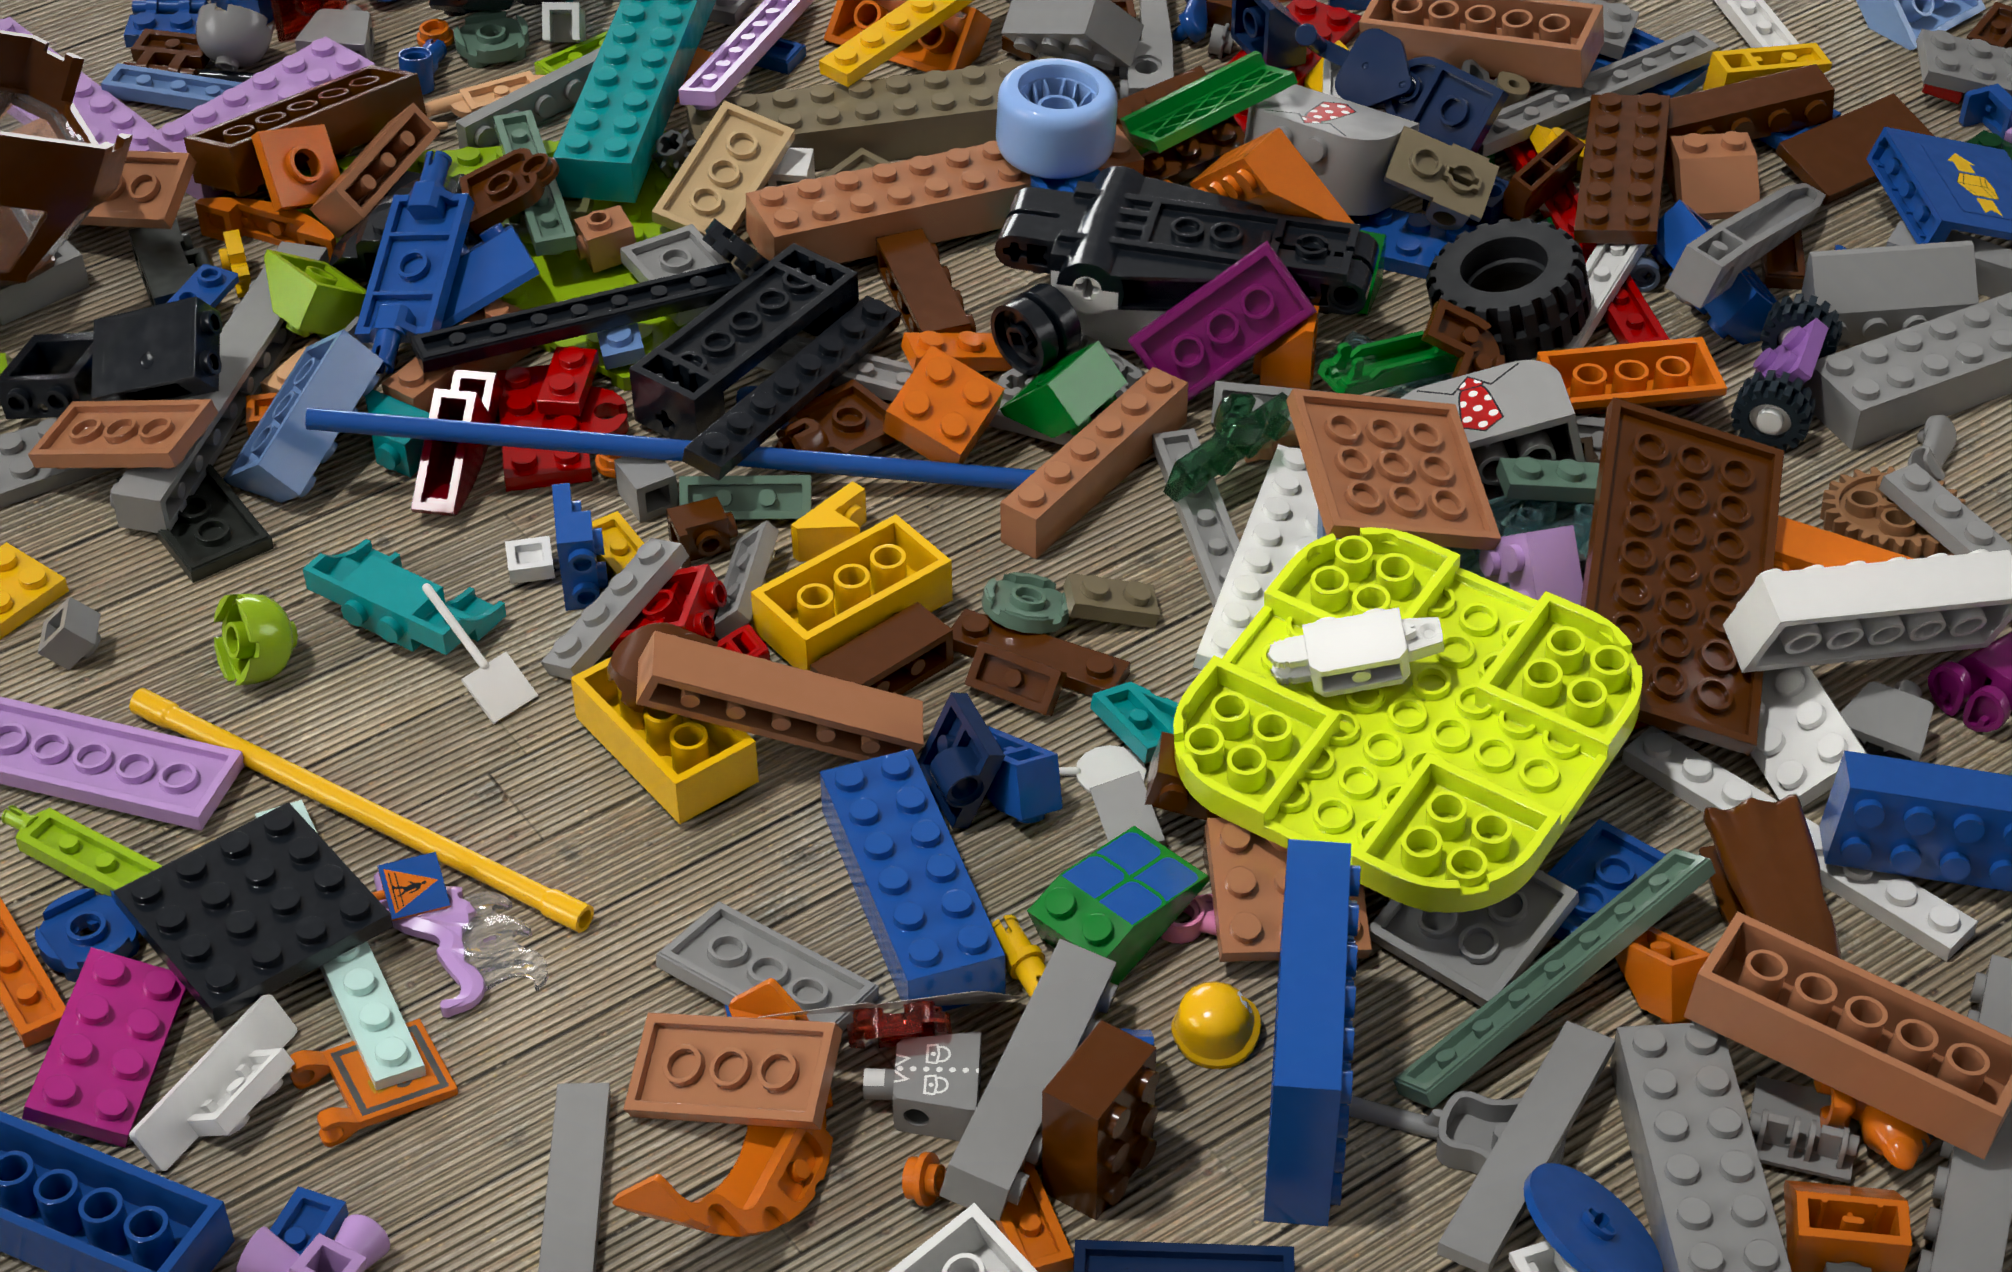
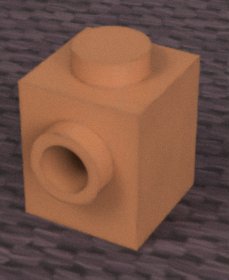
[574,205,636,273]

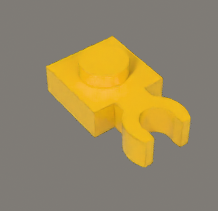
[218,229,251,298]

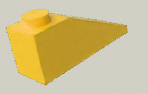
[1703,43,1832,90]

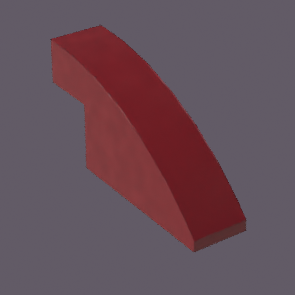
[411,369,503,516]

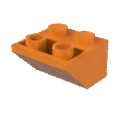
[1784,1180,1912,1272]

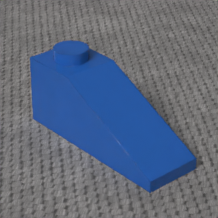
[986,726,1063,823]

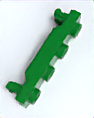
[1317,331,1459,395]

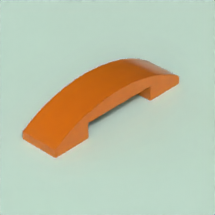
[195,197,336,262]

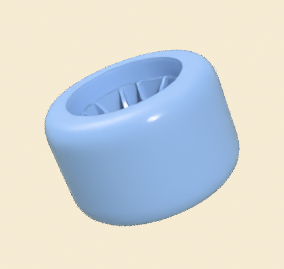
[996,58,1118,179]

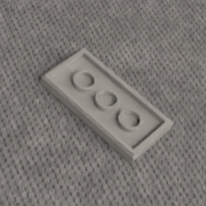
[656,901,879,1031]

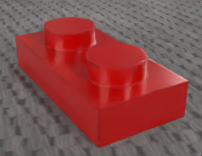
[537,347,599,416]

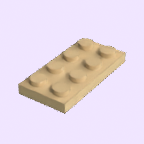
[652,100,795,236]

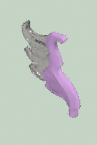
[374,872,549,1018]

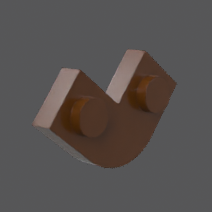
[1422,299,1505,378]

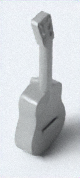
[1347,1091,1566,1175]

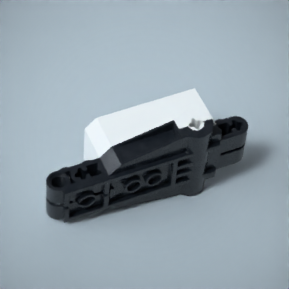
[994,166,1379,360]

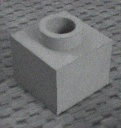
[38,596,101,670]

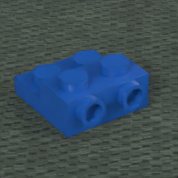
[552,483,608,611]

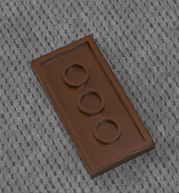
[1775,93,1934,205]

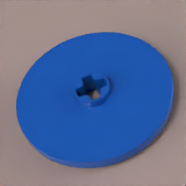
[1523,1163,1663,1272]

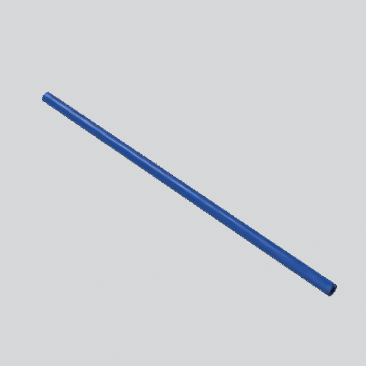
[305,408,1036,490]

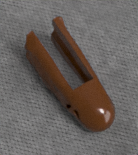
[1699,794,1842,959]

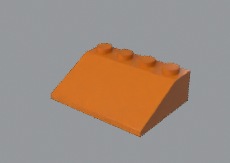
[1189,127,1355,224]

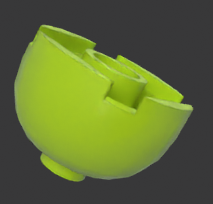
[214,593,298,686]

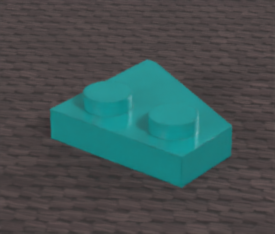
[1090,681,1179,763]

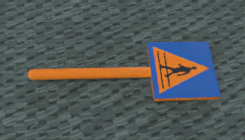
[371,852,451,921]

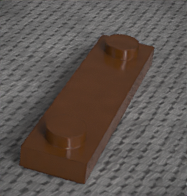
[951,608,1130,696]

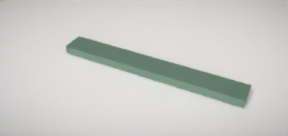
[1393,848,1716,1109]

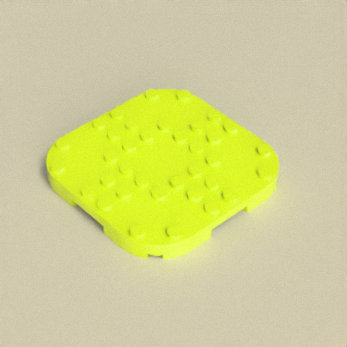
[1173,527,1643,913]

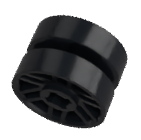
[991,283,1082,375]

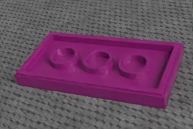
[1128,241,1317,401]

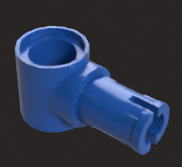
[398,39,447,95]

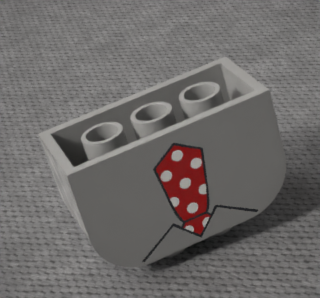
[1244,84,1420,216]
[1400,360,1585,507]

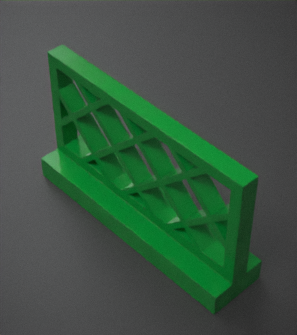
[1120,51,1298,155]

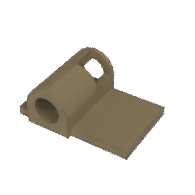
[1383,126,1499,230]

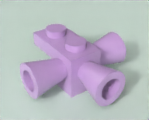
[236,1214,390,1272]

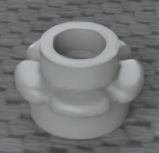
[1208,23,1234,59]

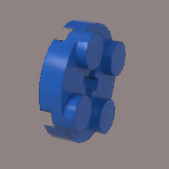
[35,888,140,982]

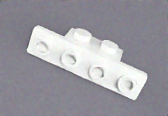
[129,994,297,1171]

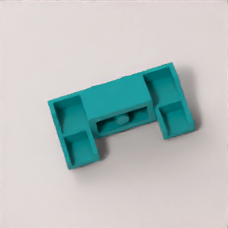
[303,539,507,655]

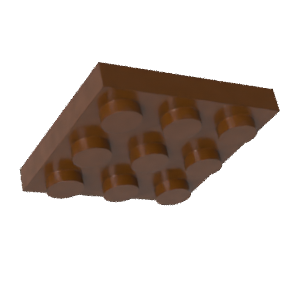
[1116,65,1245,184]

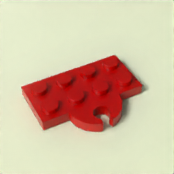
[497,364,629,492]

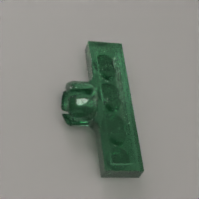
[1163,392,1291,502]

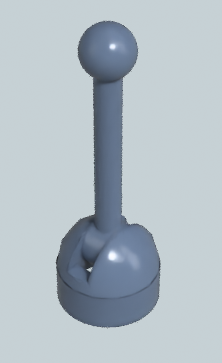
[1630,250,1660,292]

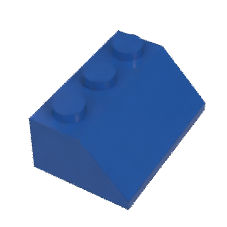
[441,223,540,329]

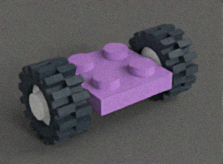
[1731,294,1843,452]

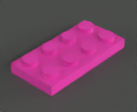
[22,947,187,1148]

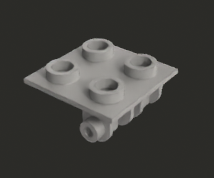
[1749,1075,1860,1183]

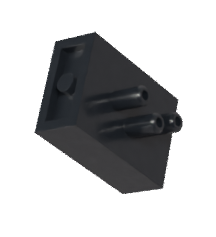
[91,296,223,401]

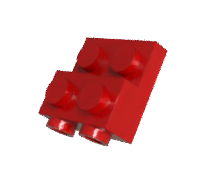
[610,564,727,652]

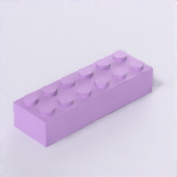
[147,36,376,199]

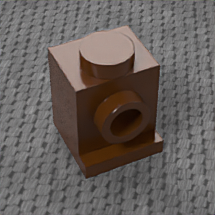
[666,496,738,568]

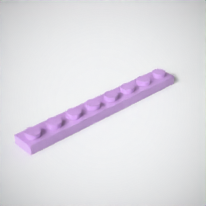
[678,0,814,110]

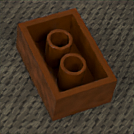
[1042,1020,1159,1220]

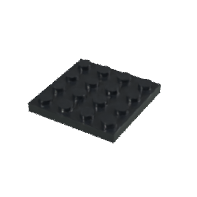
[113,802,393,1023]

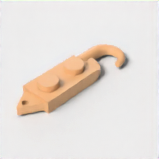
[425,70,545,130]

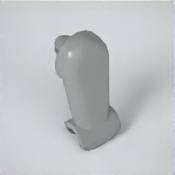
[1908,415,1957,480]

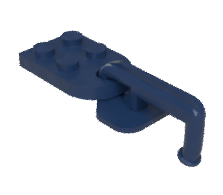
[1295,23,1509,153]

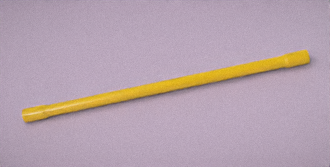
[129,688,594,933]

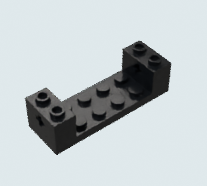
[629,243,859,441]

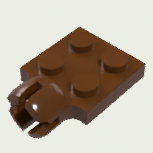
[775,379,896,473]

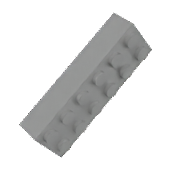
[1803,292,2012,450]
[1610,1023,1792,1272]

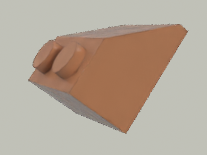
[1664,131,1760,220]

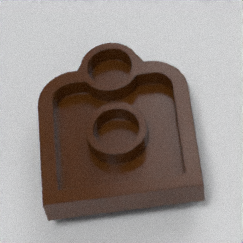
[459,148,560,235]

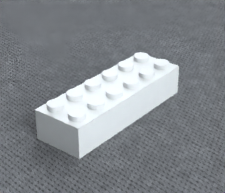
[1723,549,2012,673]

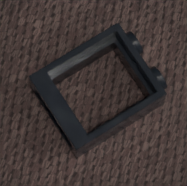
[0,332,95,419]

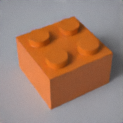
[882,345,1005,464]

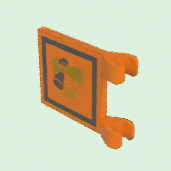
[290,1018,458,1147]

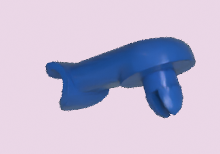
[1172,0,1208,43]

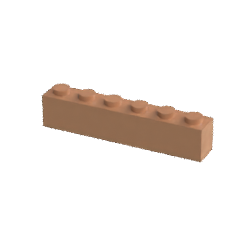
[1000,367,1188,559]
[636,631,924,761]

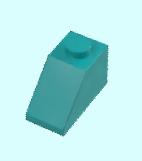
[365,389,430,478]

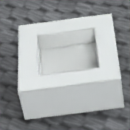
[505,536,555,584]

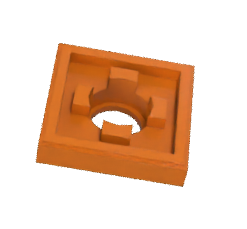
[251,124,340,212]

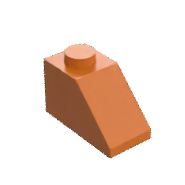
[1253,305,1319,390]
[1615,926,1710,1024]

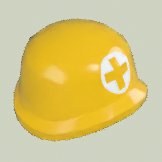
[1171,981,1261,1069]

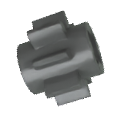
[651,129,697,178]

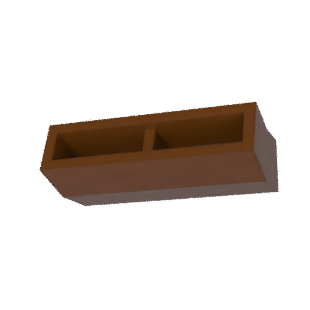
[1502,130,1586,221]

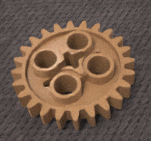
[1820,466,1966,559]

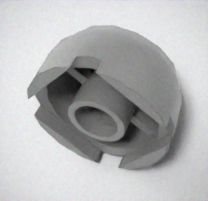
[196,3,274,71]

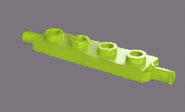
[1,805,162,897]

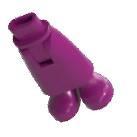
[1928,631,2012,732]

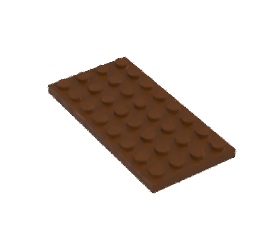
[1580,397,1784,755]

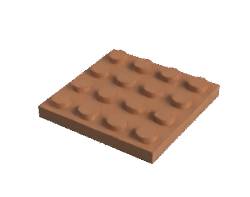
[1286,389,1501,550]

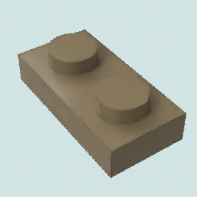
[1063,573,1161,628]

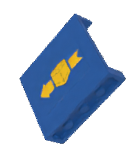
[1866,127,2012,244]

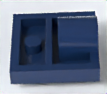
[918,692,1005,829]

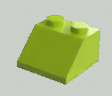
[264,249,367,338]

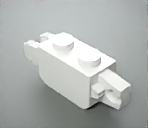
[1267,607,1444,697]

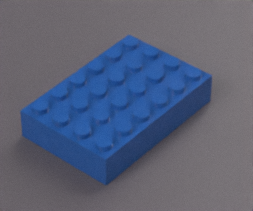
[1263,839,1361,1227]

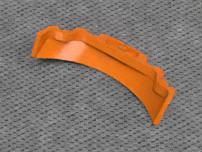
[612,978,833,1237]

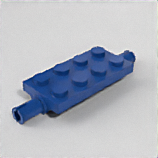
[354,151,475,374]

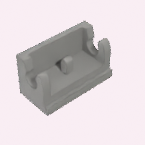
[1089,771,1168,848]

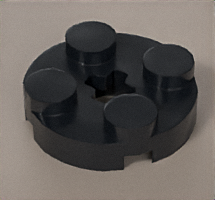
[702,218,769,276]

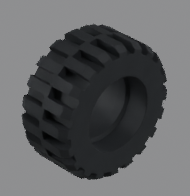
[1426,218,1592,364]

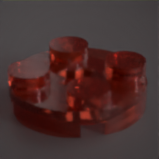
[847,1001,952,1049]

